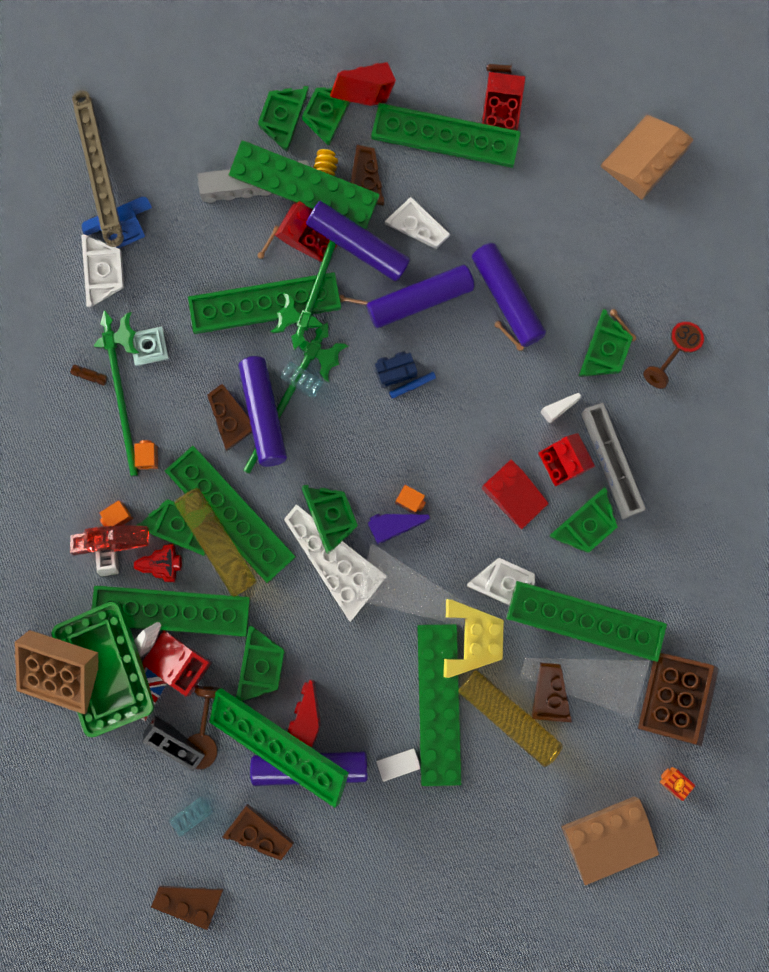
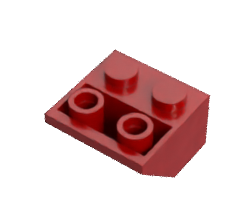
[538,433,595,487]

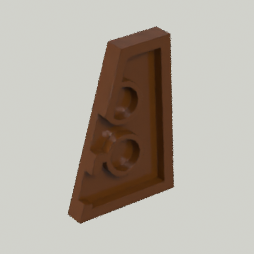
[207,384,252,451]
[151,886,224,930]

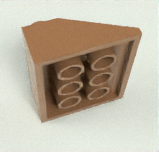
[601,115,694,200]
[15,630,98,714]
[561,796,659,885]

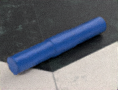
[389,372,436,399]

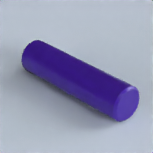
[306,201,410,281]
[471,243,546,347]
[366,264,475,329]
[238,356,287,467]
[250,751,368,786]

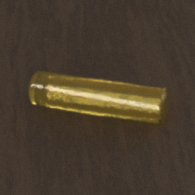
[174,488,257,597]
[458,670,563,767]

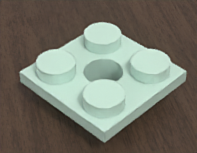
[133,326,169,366]

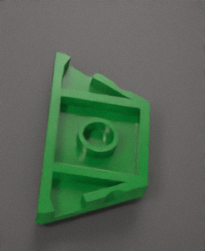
[258,86,309,152]
[302,87,350,145]
[578,309,633,377]
[302,485,358,554]
[549,487,617,553]
[135,499,206,556]
[236,626,285,701]

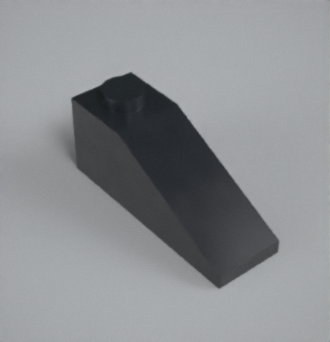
[143,716,205,771]

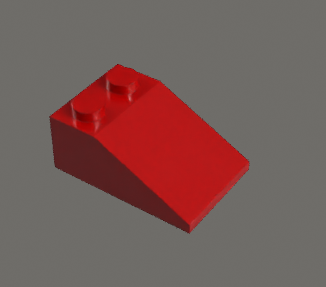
[481,459,549,530]

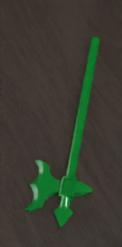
[269,240,336,350]
[94,310,140,477]
[243,322,349,474]

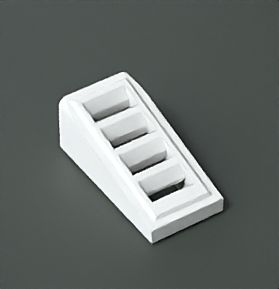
[541,393,581,423]
[95,533,119,577]
[134,622,161,657]

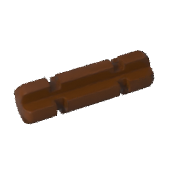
[70,364,108,386]

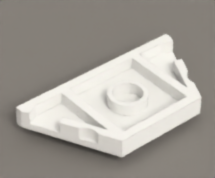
[82,235,124,307]
[467,558,535,606]

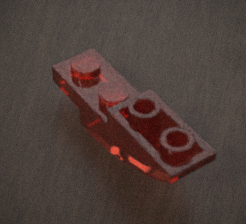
[70,525,149,556]

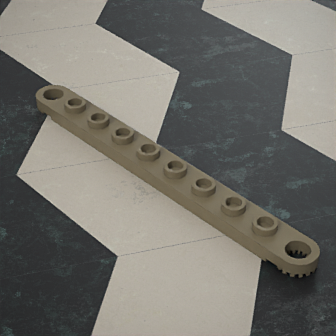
[72,90,124,247]

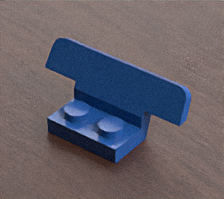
[81,197,152,248]

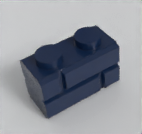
[374,351,418,388]

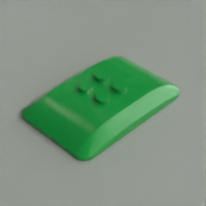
[52,602,154,738]

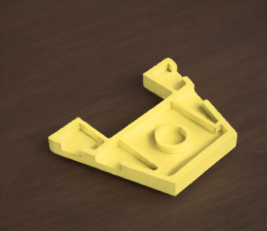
[444,599,504,678]

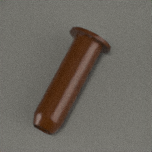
[486,63,512,75]

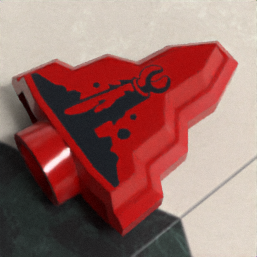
[134,544,182,583]

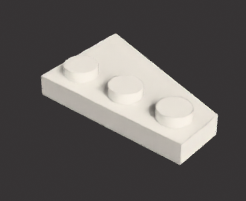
[385,197,450,249]

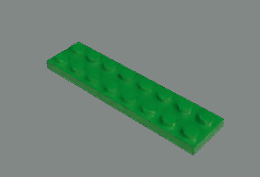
[371,103,521,168]
[228,140,380,230]
[188,272,341,334]
[165,446,296,584]
[506,581,667,662]
[92,585,251,637]
[417,624,461,786]
[209,688,349,808]

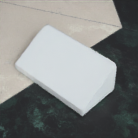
[376,748,421,782]

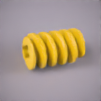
[314,149,339,176]

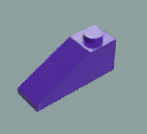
[367,513,430,545]

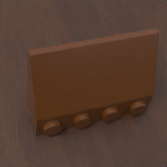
[638,653,719,746]

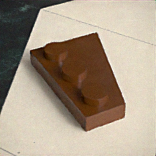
[350,145,385,206]
[532,663,572,722]
[222,804,294,861]

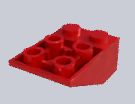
[330,62,396,106]
[482,72,526,131]
[275,201,337,262]
[142,630,213,696]
[287,679,321,747]

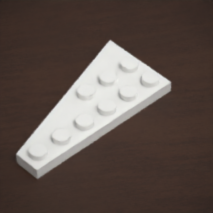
[284,505,387,622]

